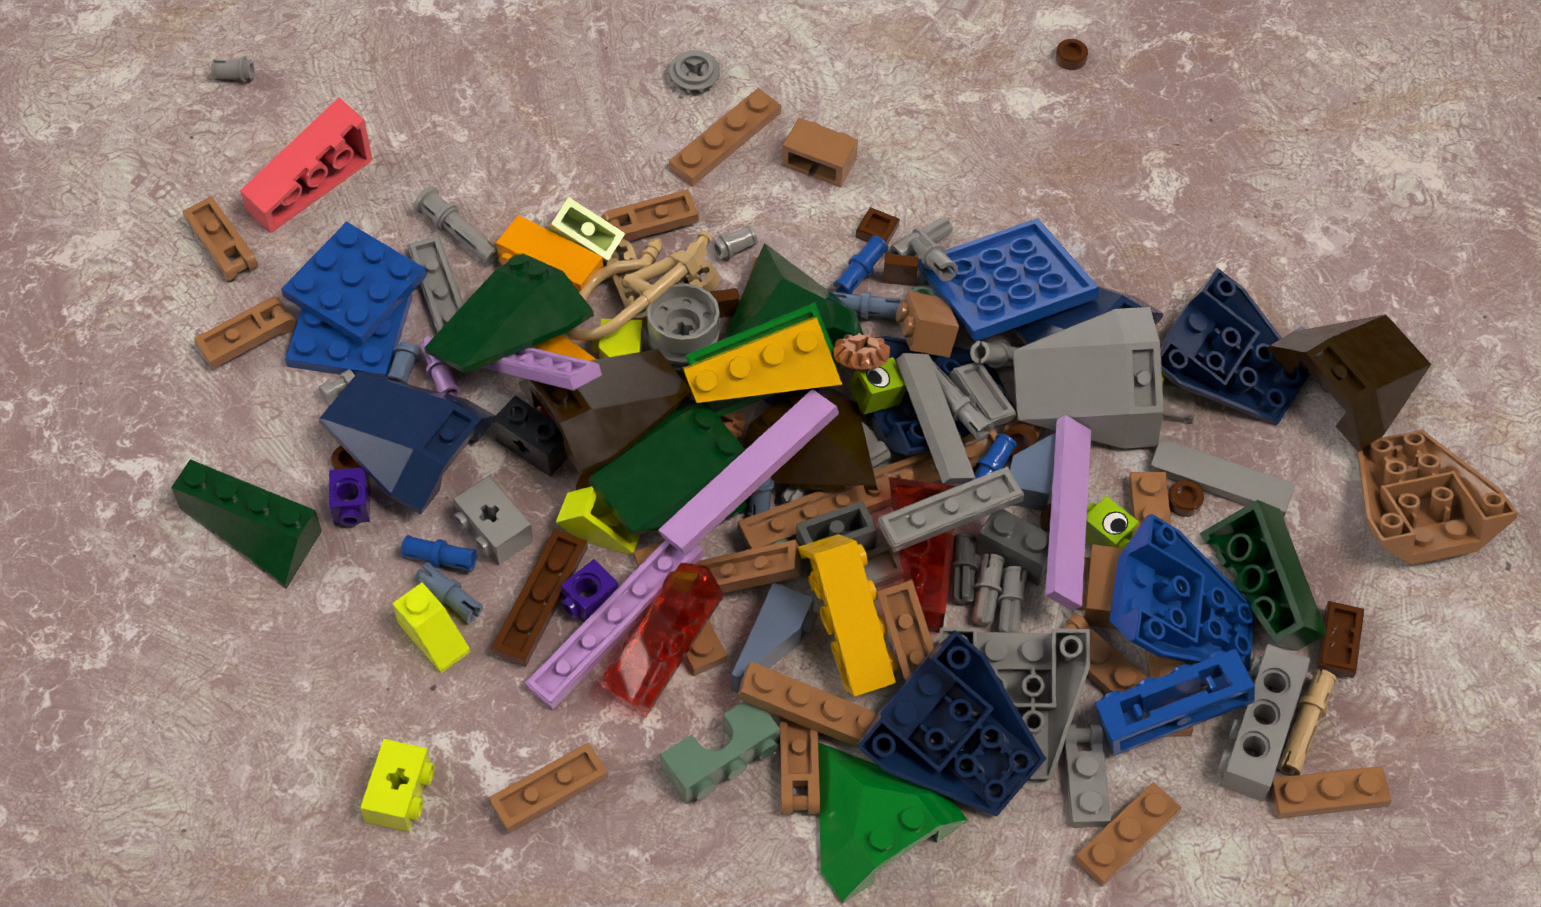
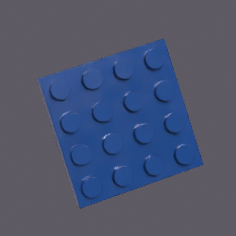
[918,218,1099,342]

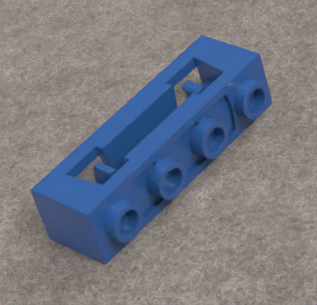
[1095,648,1255,756]

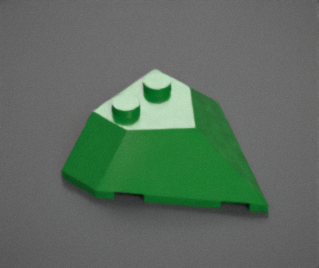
[818,742,968,904]

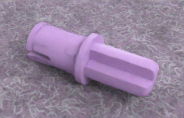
[420,336,461,396]

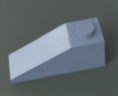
[731,583,818,693]

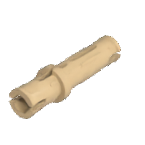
[1277,669,1337,776]

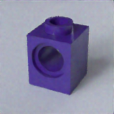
[329,467,370,526]
[561,559,619,622]

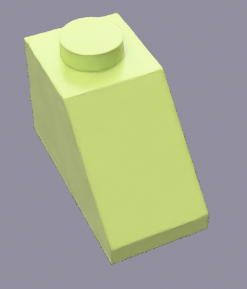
[548,197,625,262]

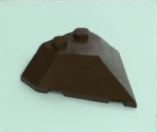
[742,387,878,491]

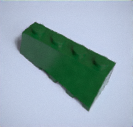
[171,459,322,589]
[1200,500,1327,651]

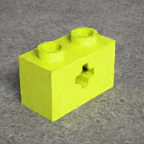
[360,739,435,832]

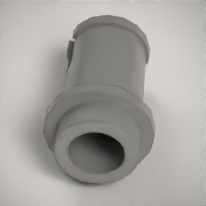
[211,57,255,82]
[713,225,758,260]

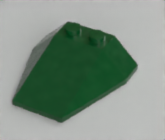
[424,253,594,373]
[588,399,749,535]

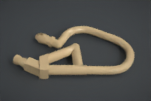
[565,231,712,341]

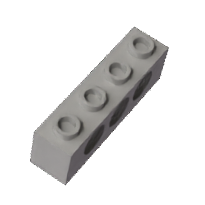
[1217,644,1311,802]

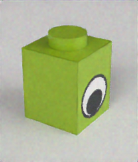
[848,357,907,414]
[1085,496,1139,548]

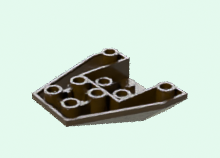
[1268,314,1431,452]
[519,349,692,476]

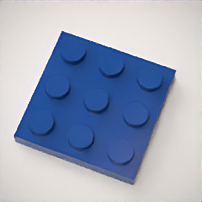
[281,221,427,345]
[285,294,412,379]

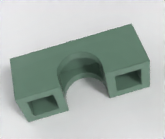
[660,701,780,804]

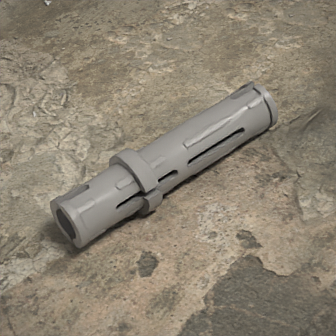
[930,357,994,440]

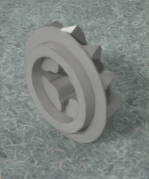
[669,50,720,94]

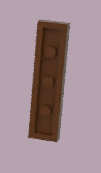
[491,529,588,667]

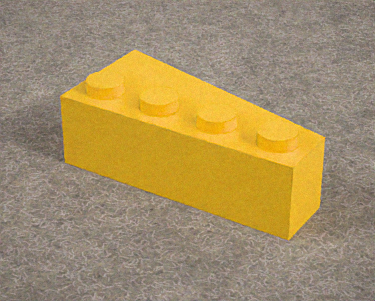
[683,317,842,403]
[798,534,898,697]

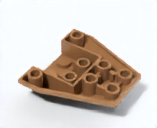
[1357,430,1518,565]

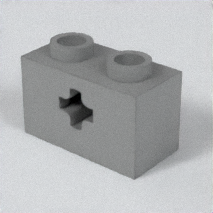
[454,476,534,565]

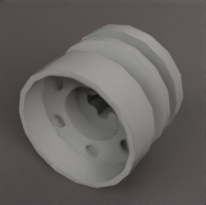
[647,283,720,376]

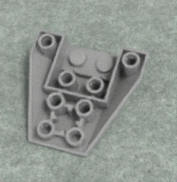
[1013,307,1164,448]
[940,628,1090,780]

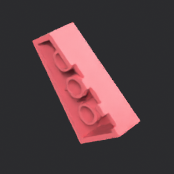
[240,97,373,233]

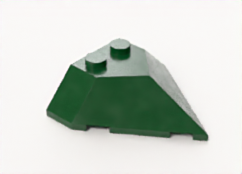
[724,243,864,348]

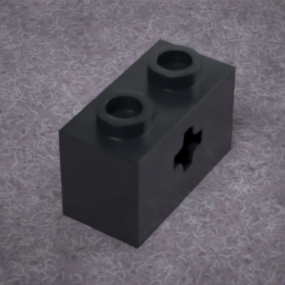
[493,395,568,477]

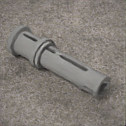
[414,186,498,266]

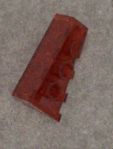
[889,477,957,633]
[601,562,724,718]

